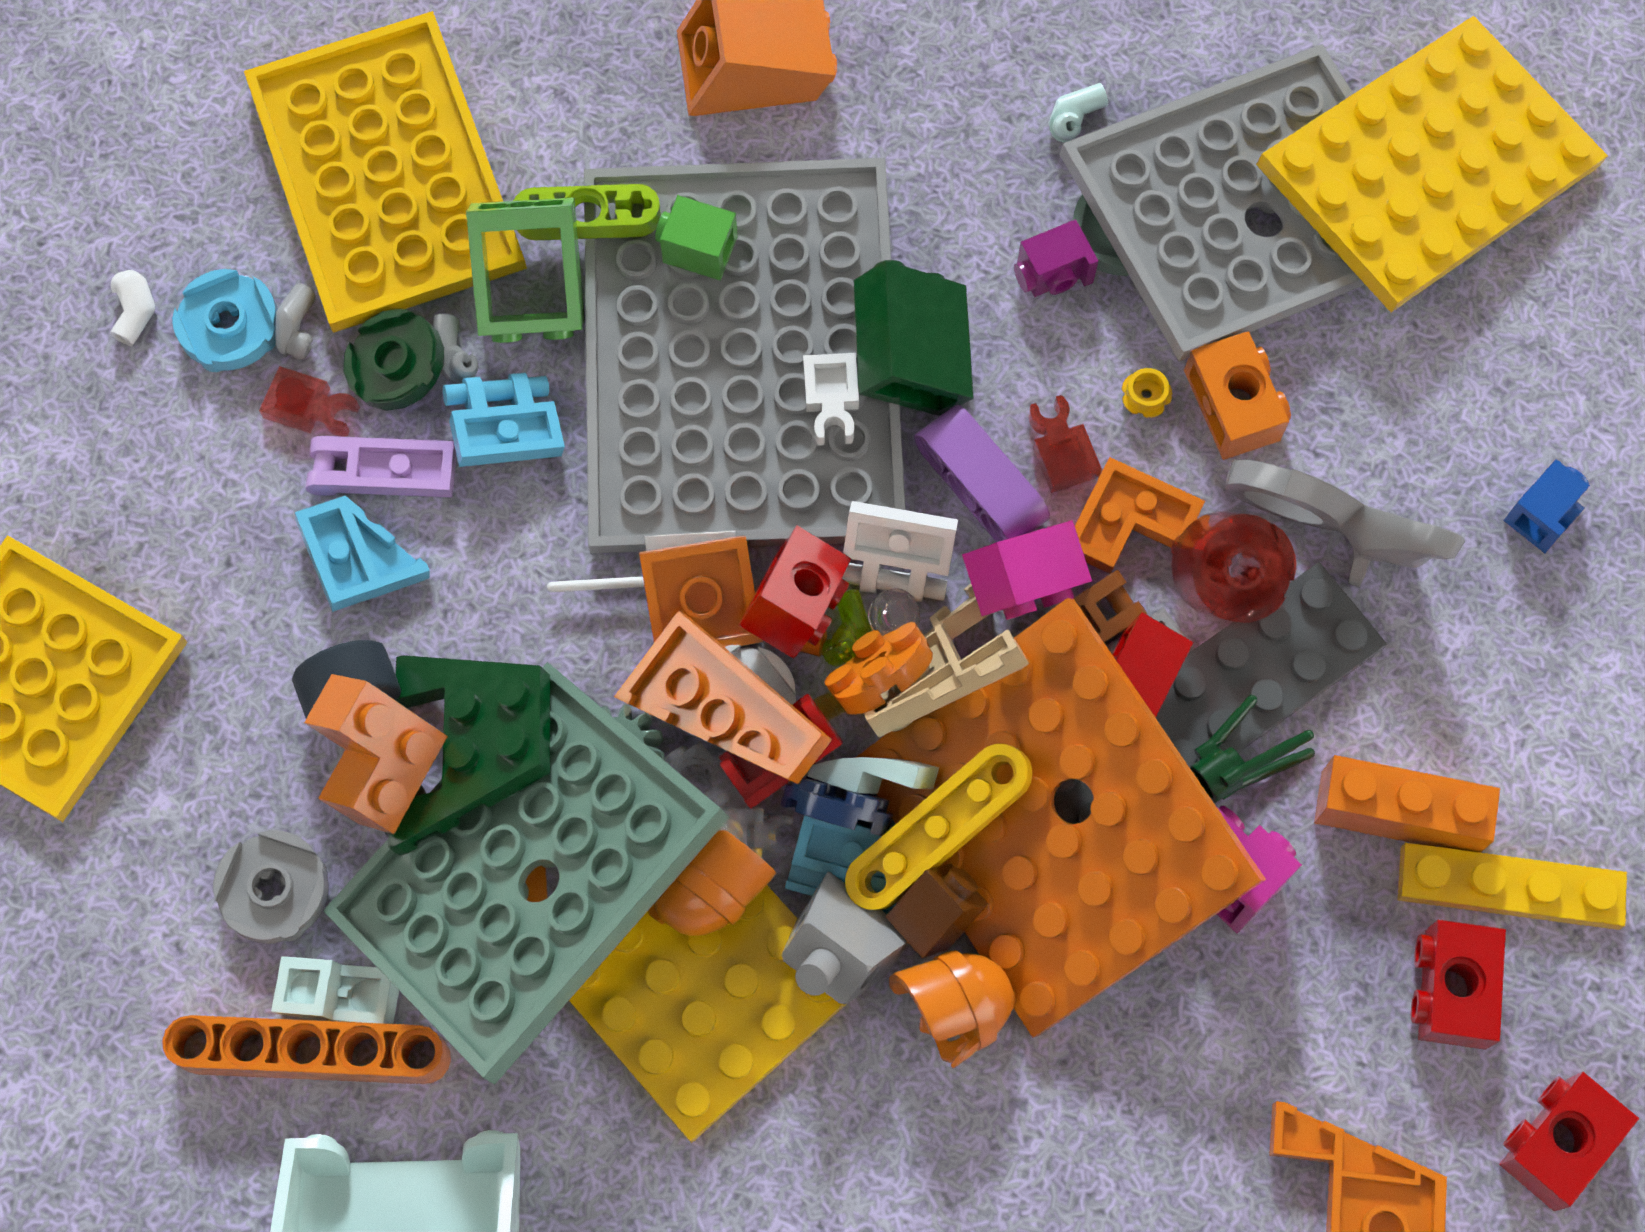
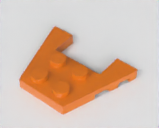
[1269,1101,1447,1232]

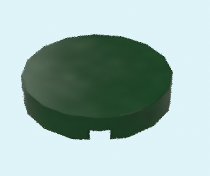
[343,309,444,411]

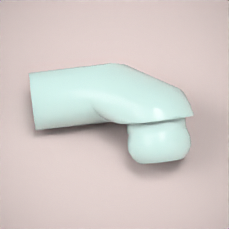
[1048,83,1108,143]

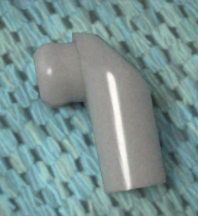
[276,284,316,360]
[433,314,479,384]

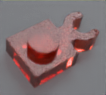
[259,366,360,437]
[1028,395,1102,493]

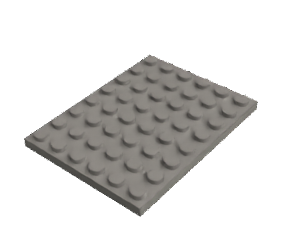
[584,158,905,554]

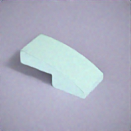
[808,757,939,793]
[271,956,399,1024]

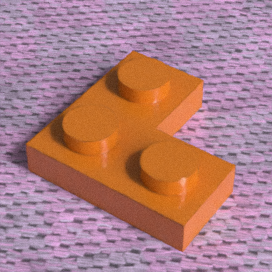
[1075,457,1205,574]

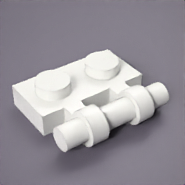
[842,501,958,602]

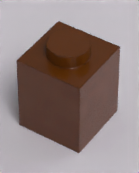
[885,864,988,958]

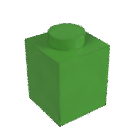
[655,195,738,281]

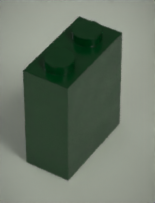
[853,260,974,416]

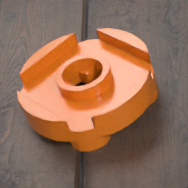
[824,622,933,715]

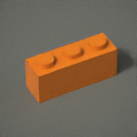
[1314,755,1500,853]

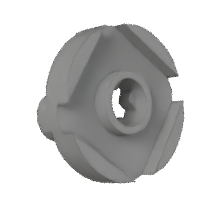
[213,830,329,944]

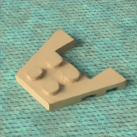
[864,584,1029,737]

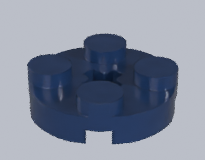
[780,776,893,836]

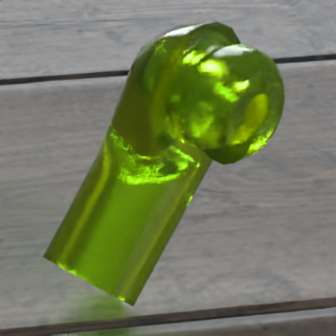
[822,589,872,667]

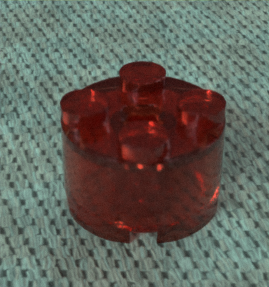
[1171,511,1297,623]

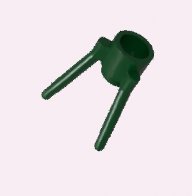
[1190,695,1315,803]

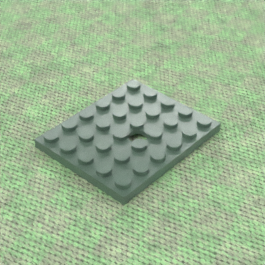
[323,662,730,1085]

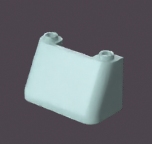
[270,1130,520,1232]

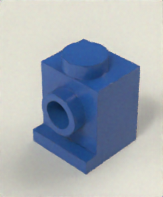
[1503,459,1590,554]

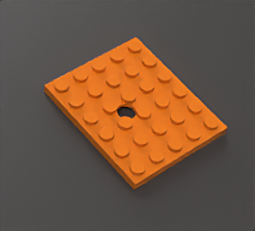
[855,598,1266,1038]

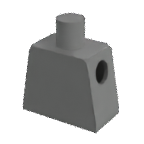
[781,871,908,1004]

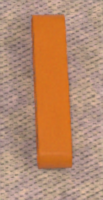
[162,1015,451,1084]

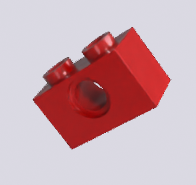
[739,525,851,659]
[1410,919,1506,1050]
[1499,1072,1640,1212]

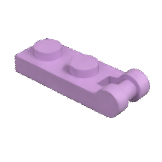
[306,436,457,498]

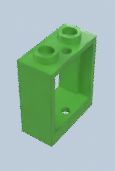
[466,198,585,343]

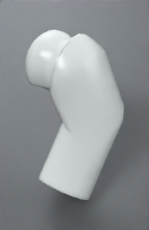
[110,270,155,347]

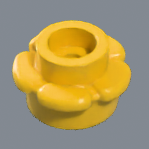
[1122,368,1173,418]

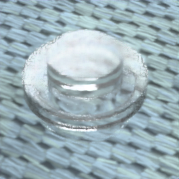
[868,588,920,636]

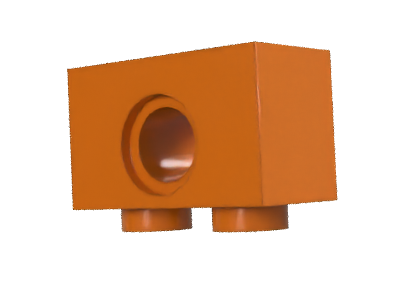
[1184,331,1291,460]

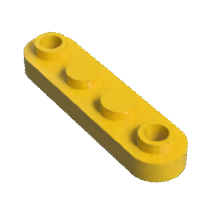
[845,744,1033,910]

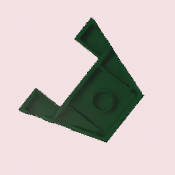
[388,655,550,856]

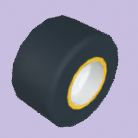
[292,640,401,718]

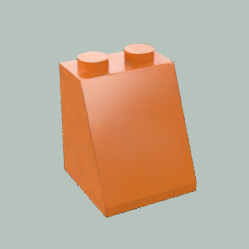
[677,0,837,116]

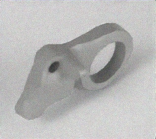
[1225,459,1465,588]

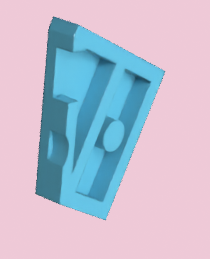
[295,496,430,612]

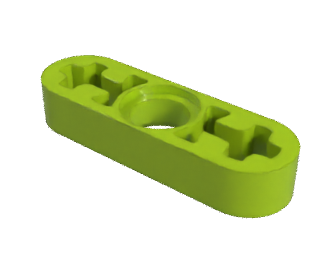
[513,184,661,241]

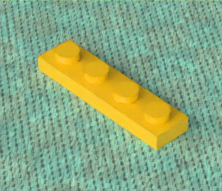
[1397,843,1627,930]

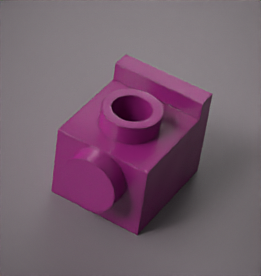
[1014,219,1098,298]

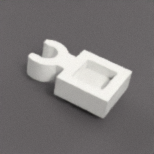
[803,353,859,446]

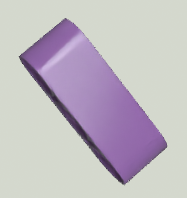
[914,405,1050,542]

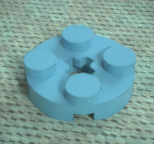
[172,269,278,372]

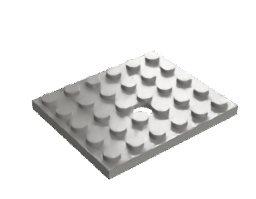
[1059,44,1365,361]

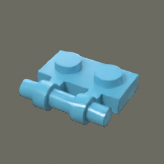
[443,372,565,467]

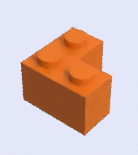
[304,674,448,834]

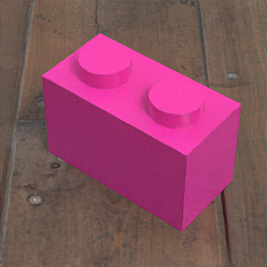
[962,520,1092,620]

